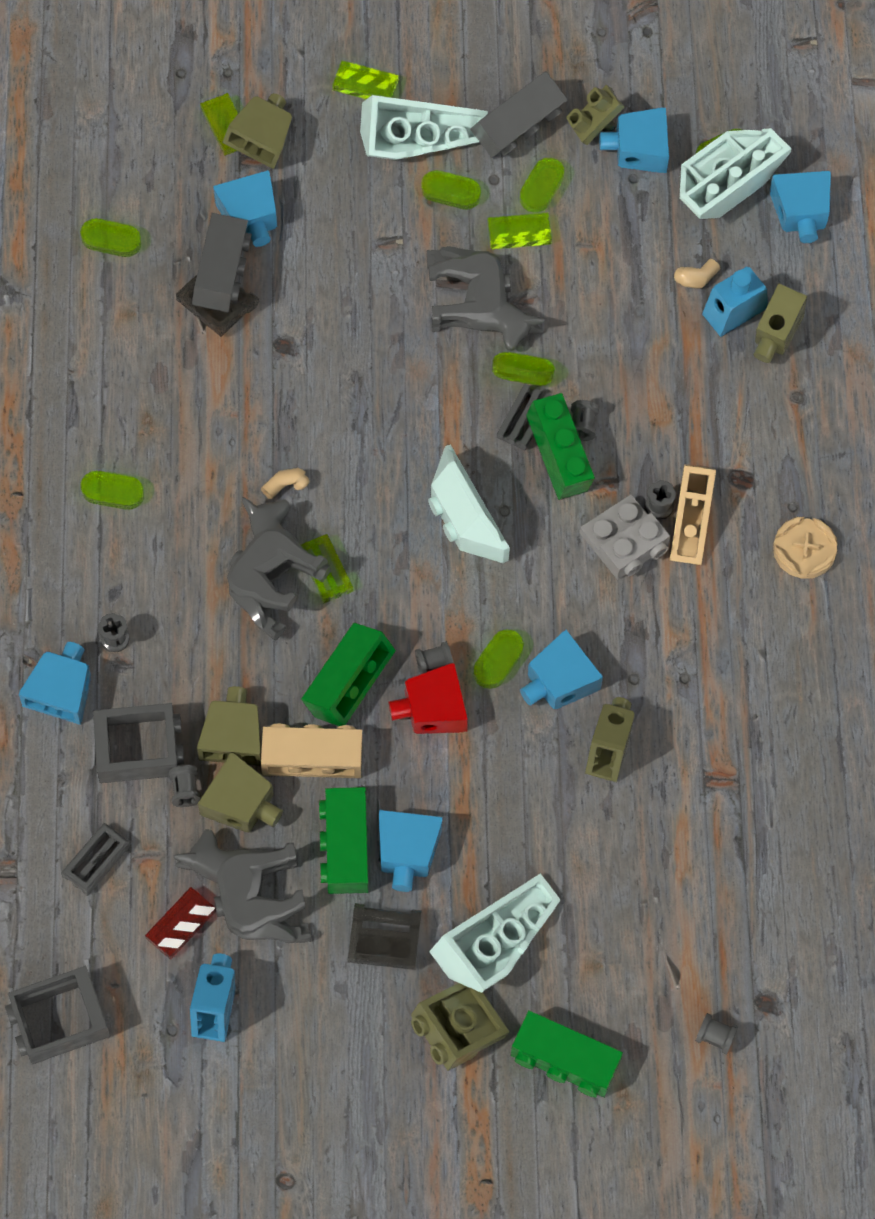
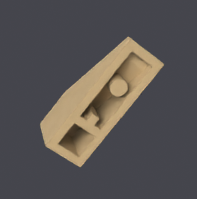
[670,464,716,565]

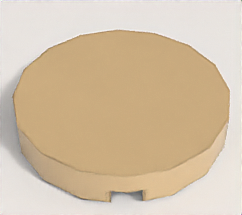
[773,517,837,579]

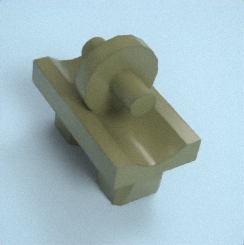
[566,85,625,145]

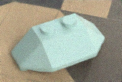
[680,128,792,219]
[428,444,510,563]

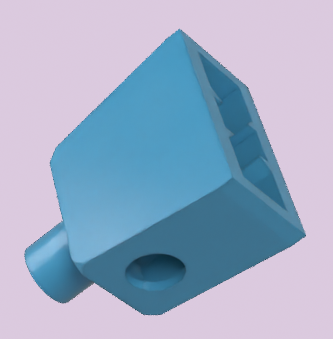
[599,107,669,173]
[213,170,277,247]
[769,171,831,243]
[702,267,768,337]
[520,630,603,709]
[19,642,91,725]
[379,810,443,892]
[190,953,236,1042]

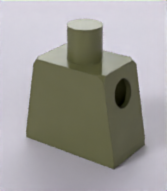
[222,93,292,169]
[753,283,807,363]
[197,686,261,766]
[585,697,635,783]
[198,752,283,832]

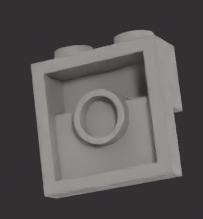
[579,495,670,580]

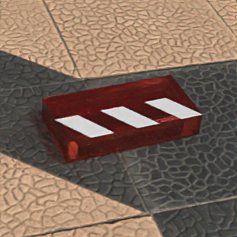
[145,887,216,960]

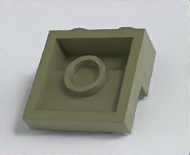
[411,983,509,1071]

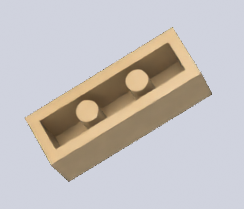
[261,723,362,778]

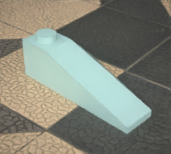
[360,95,488,160]
[429,873,560,993]

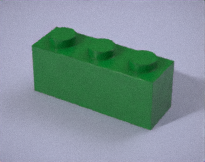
[526,393,595,500]
[301,623,396,726]
[319,787,368,894]
[510,1010,623,1098]

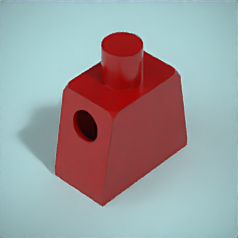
[388,663,468,734]

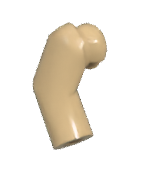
[674,259,720,289]
[261,468,310,499]

